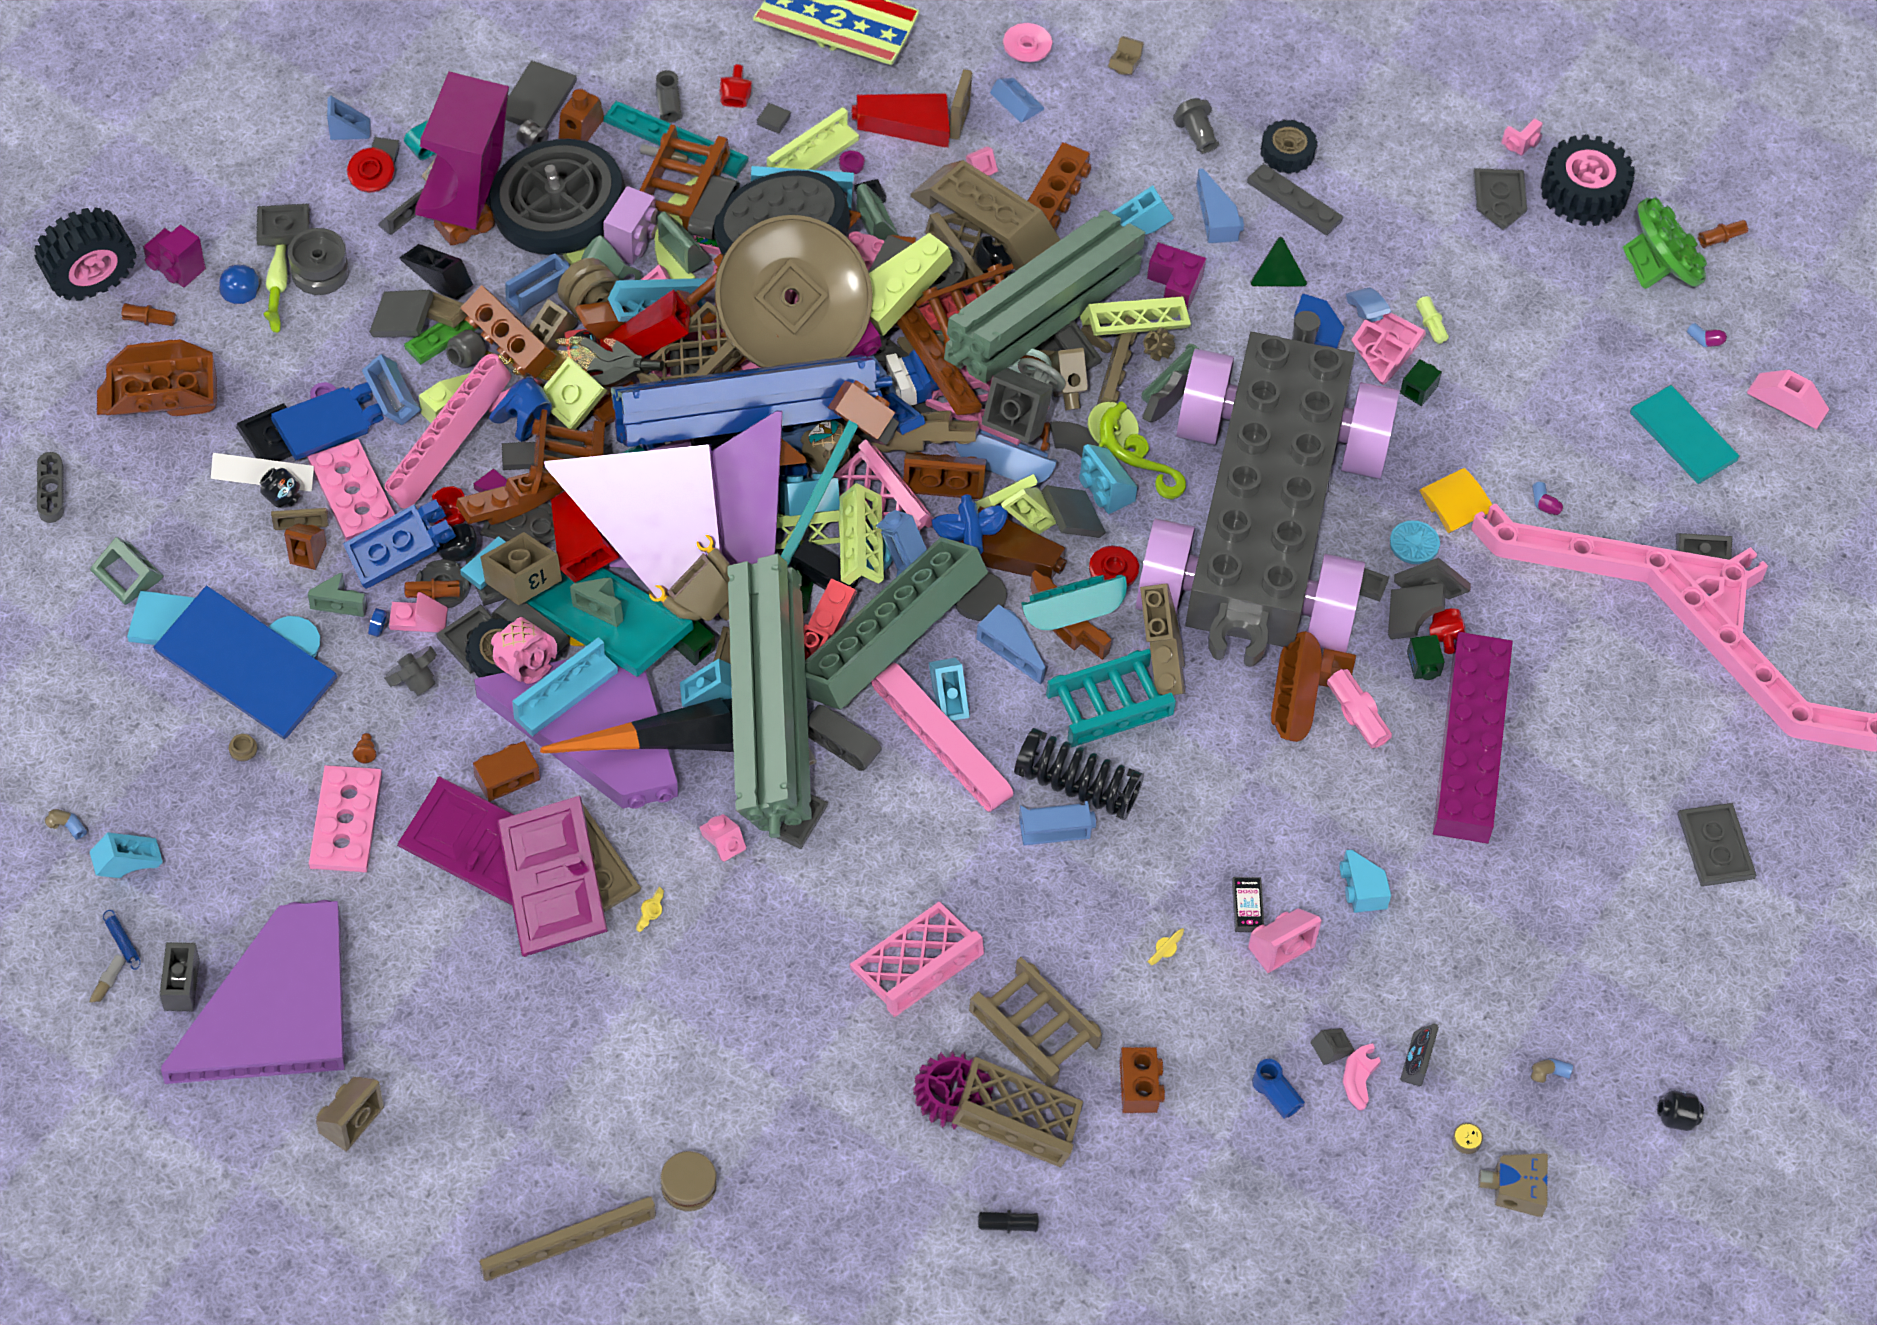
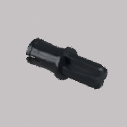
[978,1210,1038,1234]

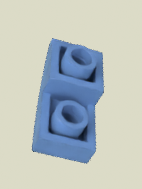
[1346,287,1391,322]

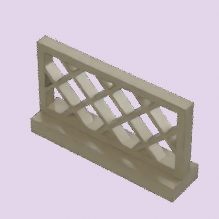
[925,212,1020,294]
[637,301,743,381]
[952,1056,1083,1168]

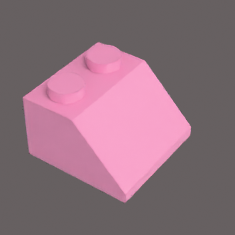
[1248,908,1322,973]

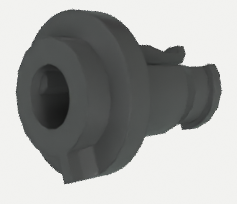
[1173,98,1220,154]

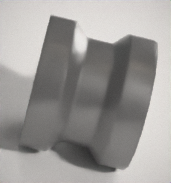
[516,120,548,147]

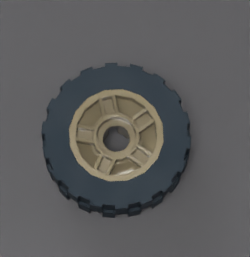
[1260,119,1317,174]
[465,618,513,678]

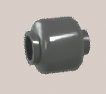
[446,330,486,368]

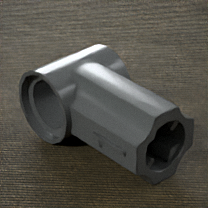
[656,70,682,123]

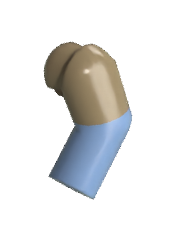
[45,809,87,840]
[1531,1058,1573,1083]

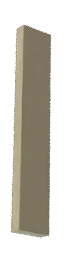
[479,1196,655,1282]

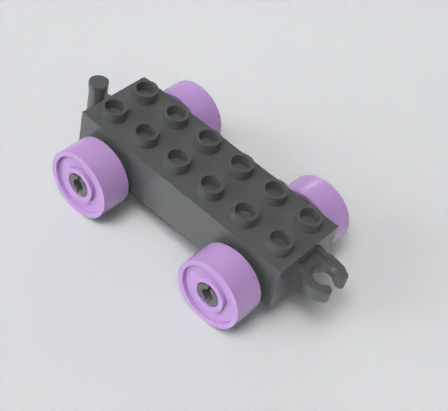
[1136,311,1399,667]

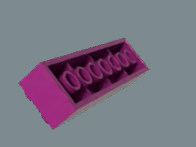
[1432,632,1513,844]

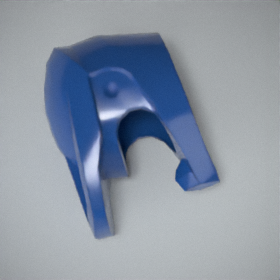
[489,377,552,442]

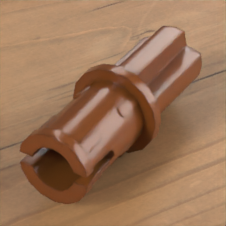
[1698,220,1749,248]
[121,303,176,326]
[404,578,460,600]

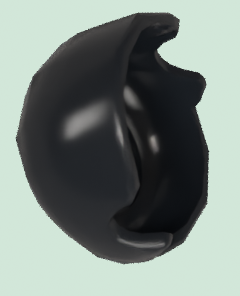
[973,236,1012,273]
[437,523,478,561]

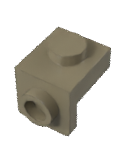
[1108,36,1144,75]

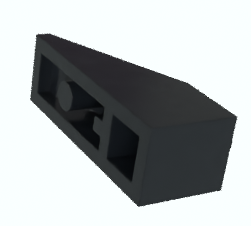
[399,244,473,299]

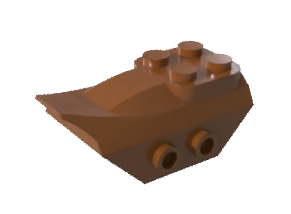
[97,339,217,416]

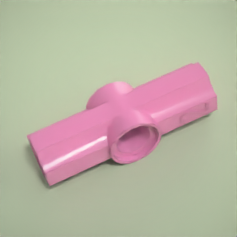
[1327,669,1392,749]

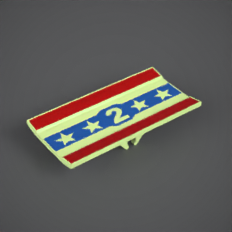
[753,0,919,65]

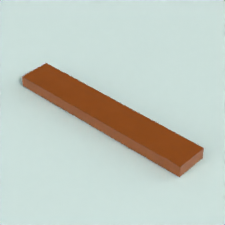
[897,303,982,415]

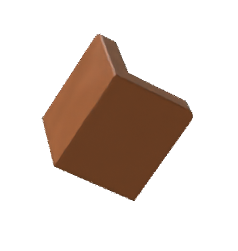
[1318,648,1356,687]

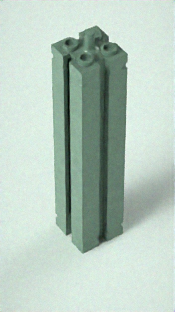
[944,209,1146,383]
[727,554,812,838]

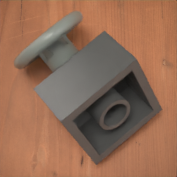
[981,358,1066,443]

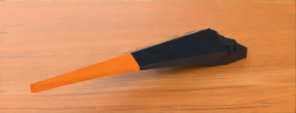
[540,698,734,754]

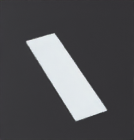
[211,453,314,492]

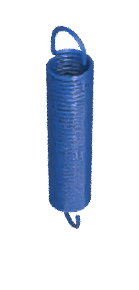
[103,910,140,970]

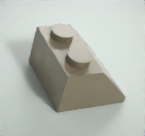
[316,1077,384,1152]

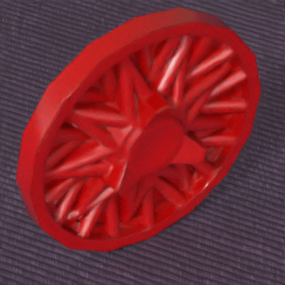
[347,147,395,193]
[1089,545,1139,587]

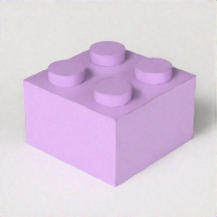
[603,186,658,265]

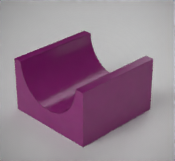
[415,71,509,230]

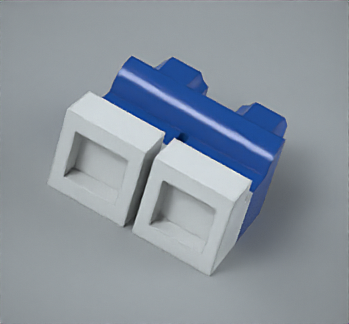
[886,350,939,406]

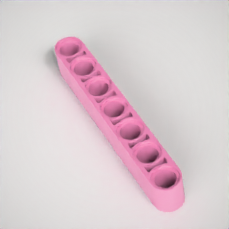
[384,354,511,508]
[871,663,1013,812]

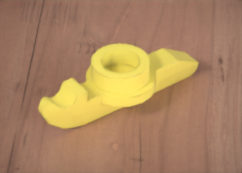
[636,887,664,932]
[1147,928,1185,965]

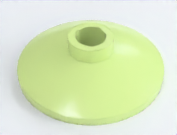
[1087,402,1139,449]

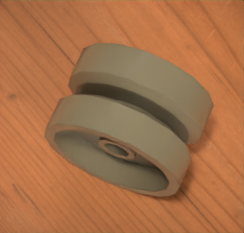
[557,258,619,323]

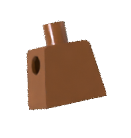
[559,89,604,142]

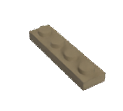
[1096,316,1137,406]

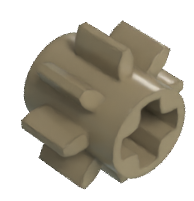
[1143,327,1175,361]

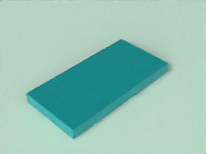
[1630,385,1740,484]

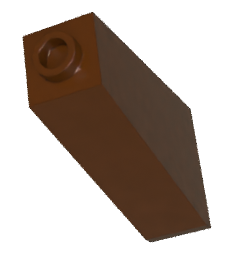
[957,506,1067,580]

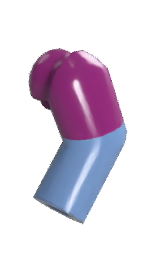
[1687,323,1727,347]
[1532,482,1563,515]

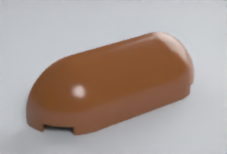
[1271,631,1322,742]

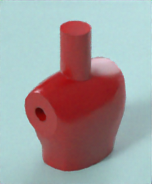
[719,64,752,108]
[1429,608,1467,654]

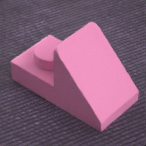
[389,592,448,632]

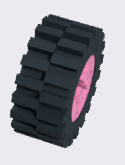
[1540,134,1635,226]
[34,207,137,301]

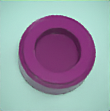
[839,150,864,175]

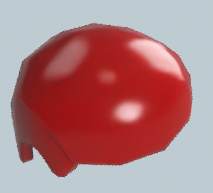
[432,486,466,526]

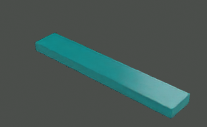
[603,101,749,179]
[781,420,858,567]

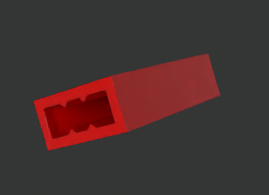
[851,93,950,148]
[599,289,690,357]
[551,491,619,583]

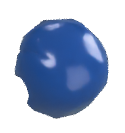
[219,264,259,304]

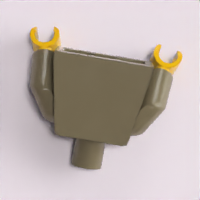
[649,535,730,621]

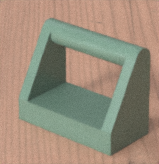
[856,184,899,241]
[658,212,709,274]
[90,537,164,605]

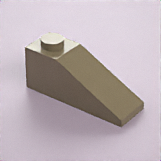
[504,299,579,378]

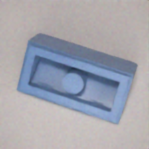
[990,78,1044,123]

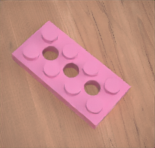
[308,439,395,541]
[309,765,382,872]

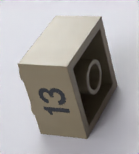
[480,532,562,605]

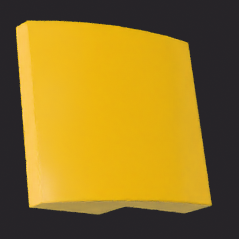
[1419,467,1492,534]

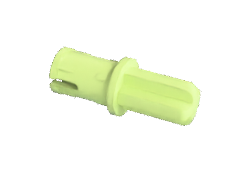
[1416,296,1448,344]

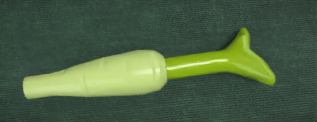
[263,244,287,333]

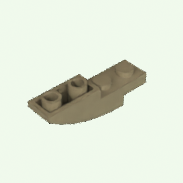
[870,411,979,453]
[1140,583,1185,695]

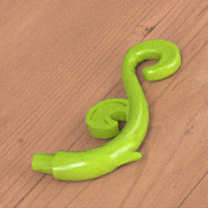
[1099,401,1186,500]

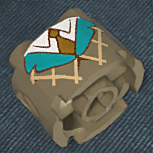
[801,419,862,474]

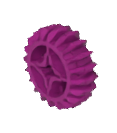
[913,1050,993,1130]

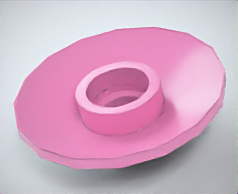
[1003,23,1052,62]

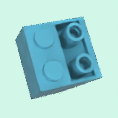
[1079,444,1137,514]

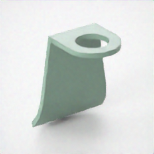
[581,235,641,280]

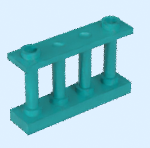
[1046,649,1176,748]

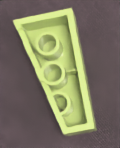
[869,233,953,336]

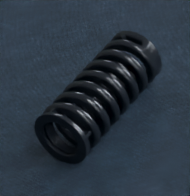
[1014,728,1144,820]

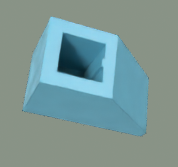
[1339,850,1391,913]

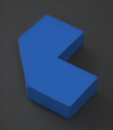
[1294,293,1345,349]

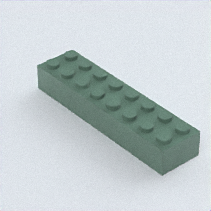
[805,537,988,710]

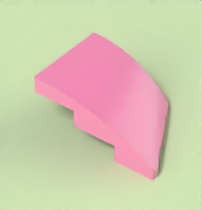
[1352,313,1426,385]

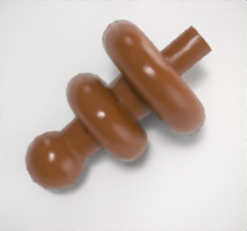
[353,733,376,763]

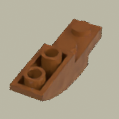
[456,468,564,525]
[1030,570,1112,660]

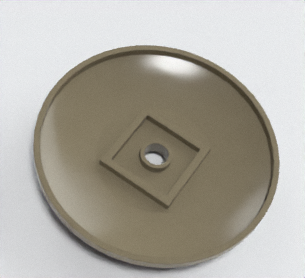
[715,215,872,368]

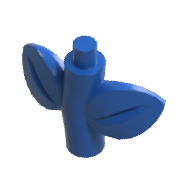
[932,495,1008,554]

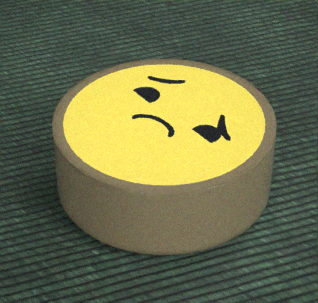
[1452,1123,1483,1154]

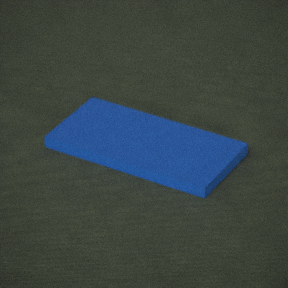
[153,585,337,740]

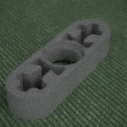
[37,452,64,523]

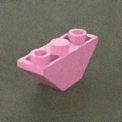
[1747,370,1829,430]

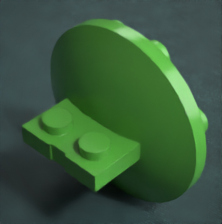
[1623,196,1708,289]

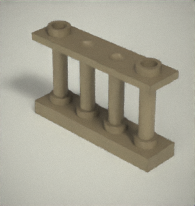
[969,957,1102,1088]

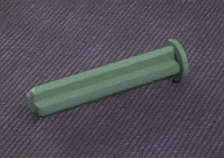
[1141,343,1199,404]

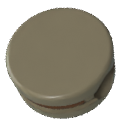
[661,1151,717,1211]

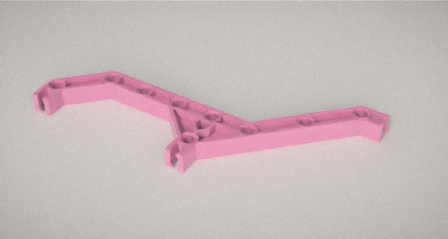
[1471,503,1877,752]

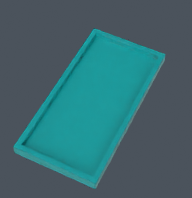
[526,567,694,677]

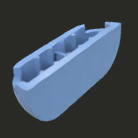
[955,429,1057,484]

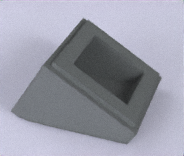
[1311,1028,1355,1065]

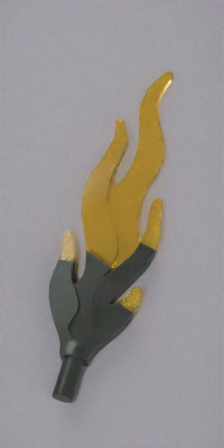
[485,336,664,387]

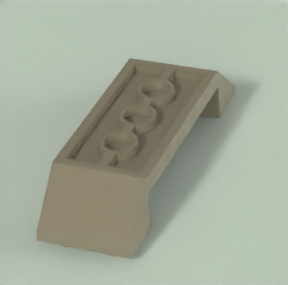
[911,160,1060,268]

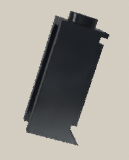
[791,537,862,590]

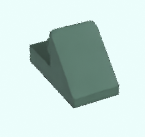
[308,573,367,617]
[570,578,623,627]

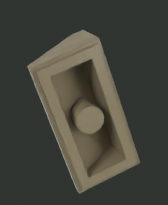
[271,508,328,530]

